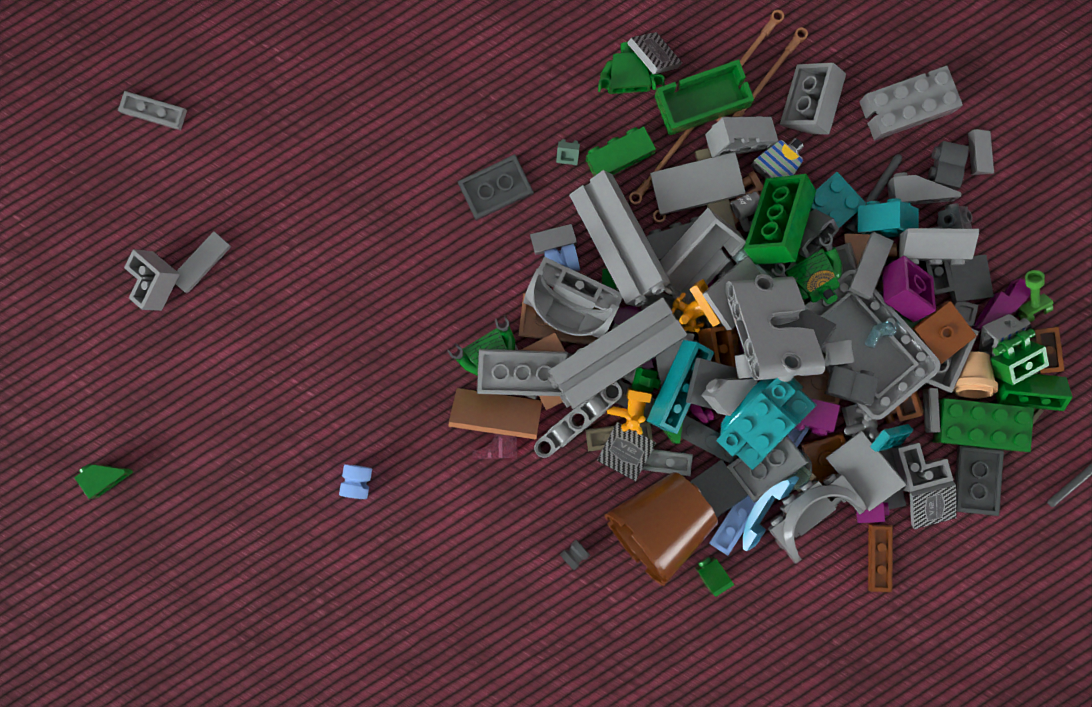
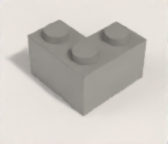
[124,249,180,311]
[891,443,953,492]

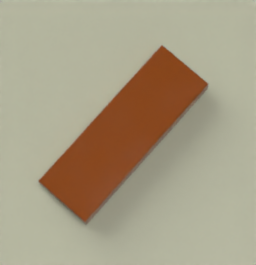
[868,524,893,592]

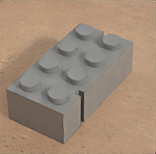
[859,66,963,141]
[660,208,746,304]

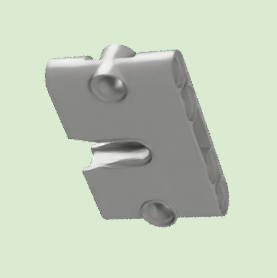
[725,274,825,382]

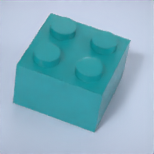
[810,172,866,228]
[858,198,919,238]

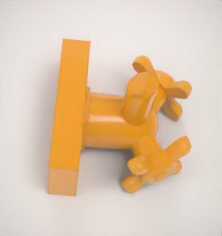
[671,279,721,333]
[606,387,652,435]

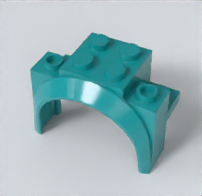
[716,378,817,470]

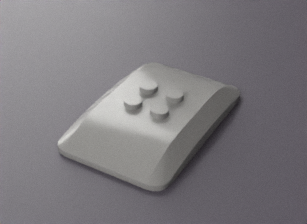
[805,270,940,420]

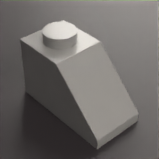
[701,377,758,416]

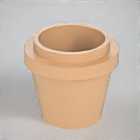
[953,352,998,398]

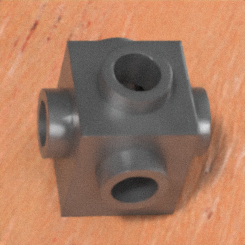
[937,203,972,229]

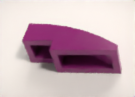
[972,278,1031,331]

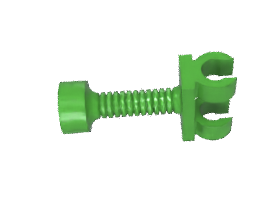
[1018,270,1053,322]

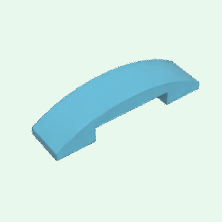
[743,476,799,551]

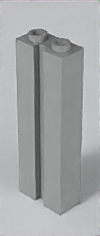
[569,170,671,307]
[547,297,687,410]

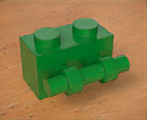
[990,328,1049,385]

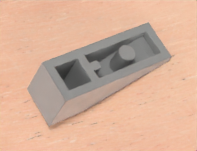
[887,172,961,205]

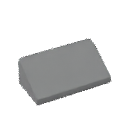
[968,129,994,175]
[530,224,577,255]

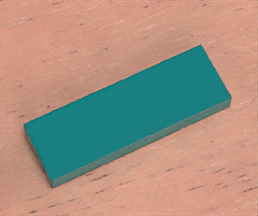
[870,424,913,452]

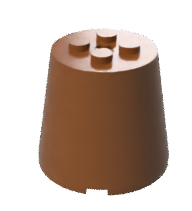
[605,472,718,586]

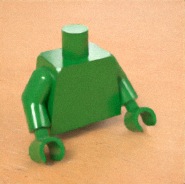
[598,42,665,94]

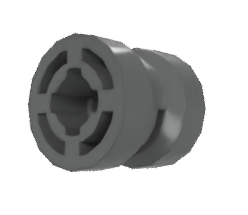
[560,539,591,571]

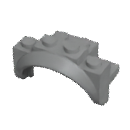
[523,257,623,338]
[768,474,867,564]

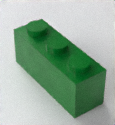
[586,127,656,176]
[995,374,1073,411]

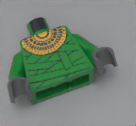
[771,233,842,304]
[447,315,515,376]

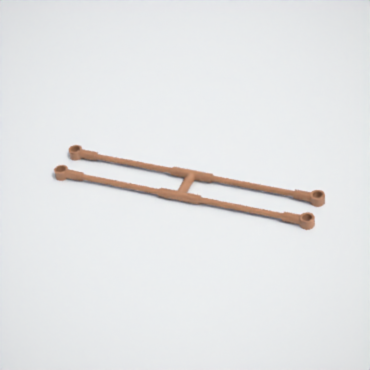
[629,10,808,224]

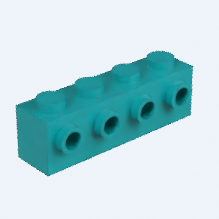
[646,340,714,434]

